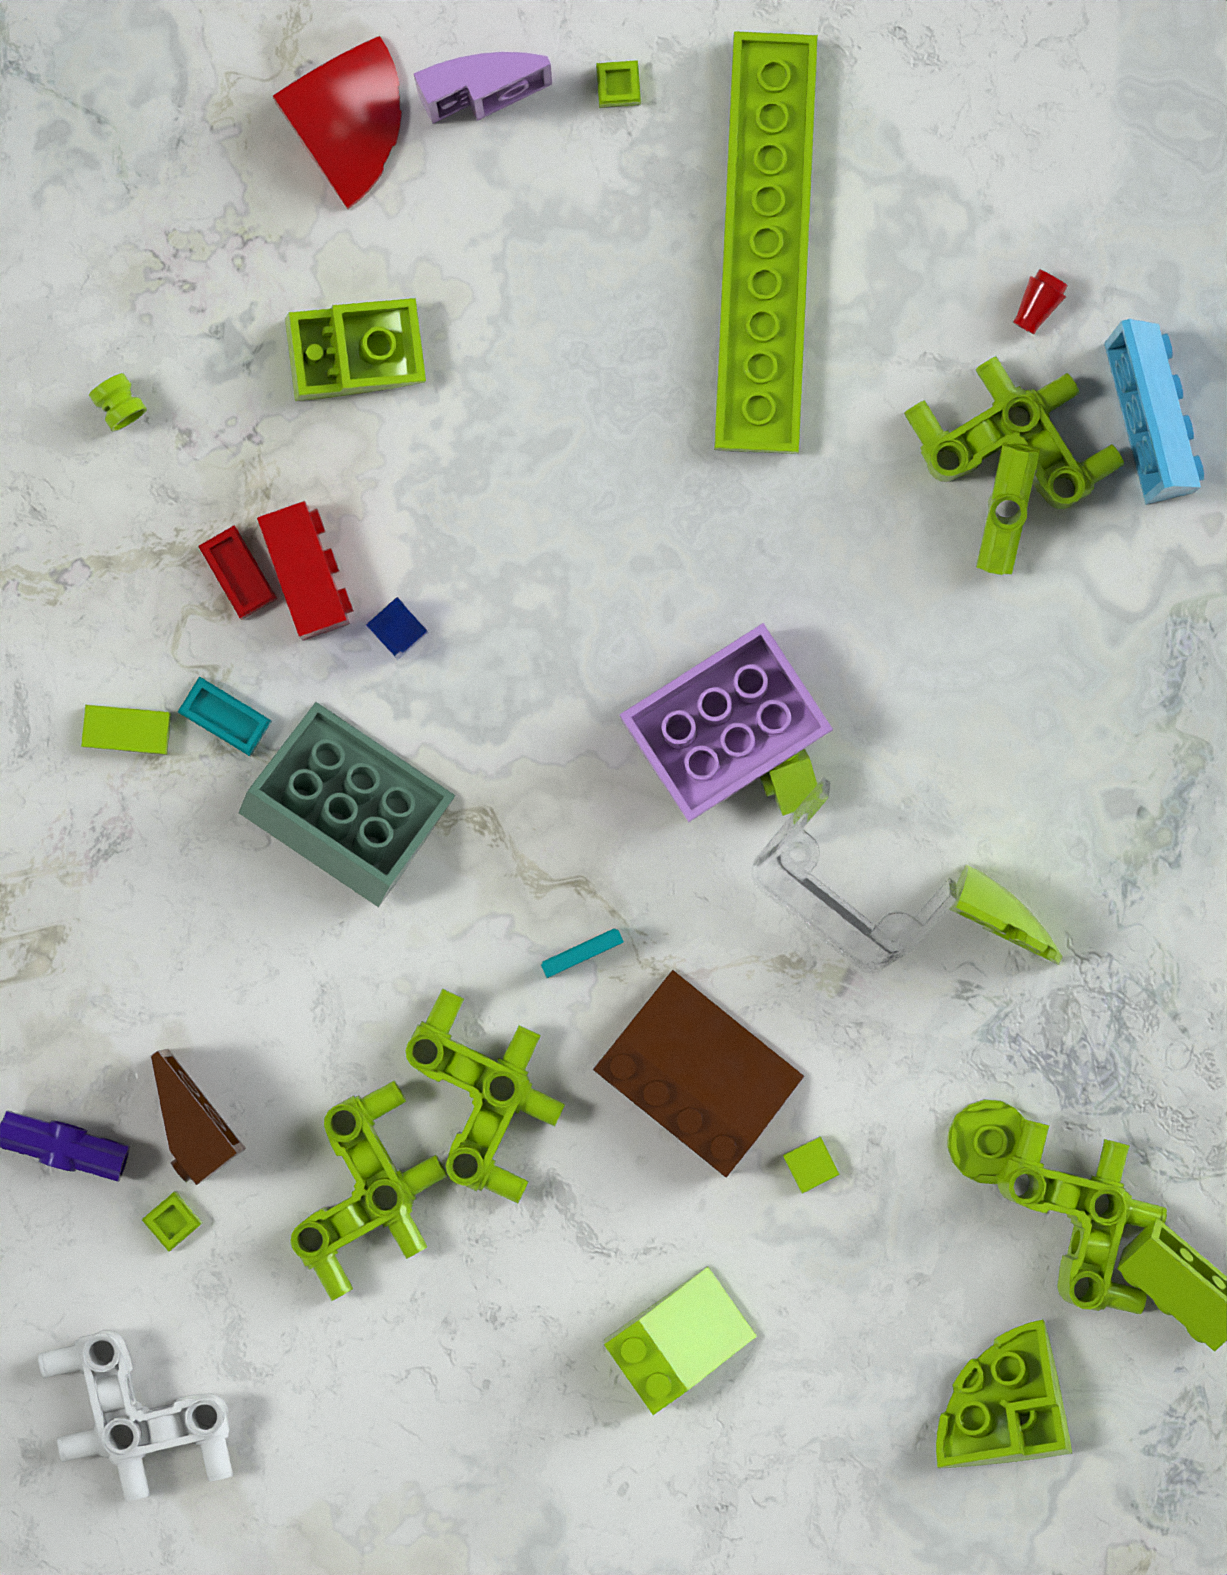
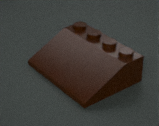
[593,970,804,1178]

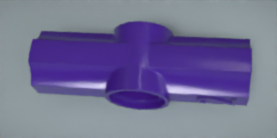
[0,1110,130,1182]

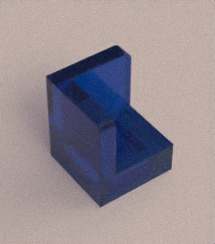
[366,597,429,661]

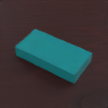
[178,676,272,757]
[541,928,624,978]

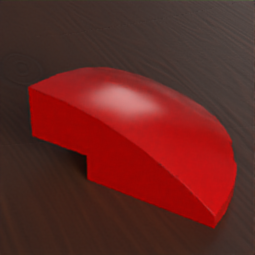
[273,36,402,210]

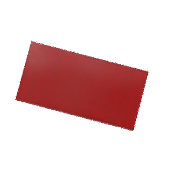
[198,525,277,620]

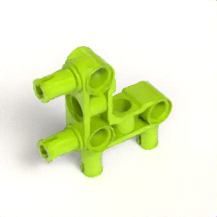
[904,356,1124,509]
[405,989,565,1204]
[290,1080,448,1301]
[998,1119,1167,1314]

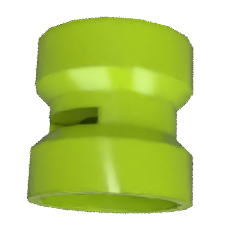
[89,373,147,432]

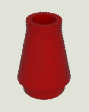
[1013,269,1068,335]

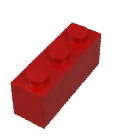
[257,501,354,641]

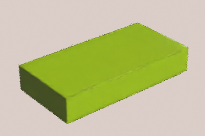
[81,705,171,755]

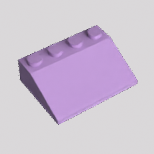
[619,623,833,822]

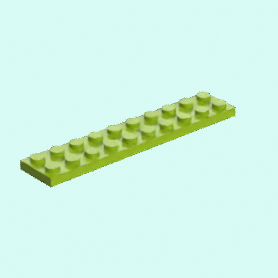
[714,31,818,454]

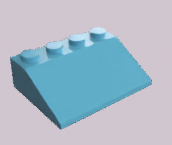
[1104,319,1204,505]

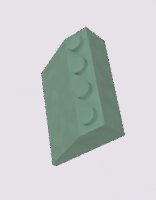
[238,702,456,908]

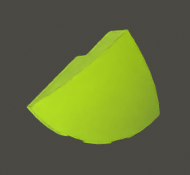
[948,864,1063,965]
[936,1319,1072,1469]

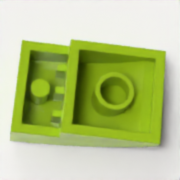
[285,298,426,401]

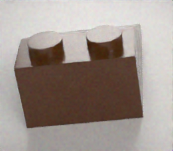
[151,1049,246,1185]

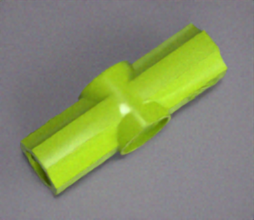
[976,442,1040,575]

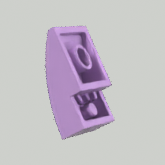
[413,52,552,124]

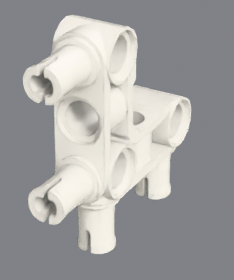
[38,1330,233,1501]

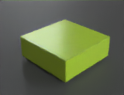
[596,60,641,108]
[783,1136,840,1194]
[141,1191,202,1252]

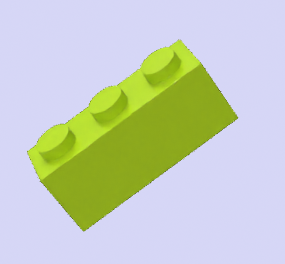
[1117,1218,1227,1352]

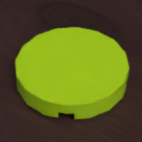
[947,1099,1025,1184]

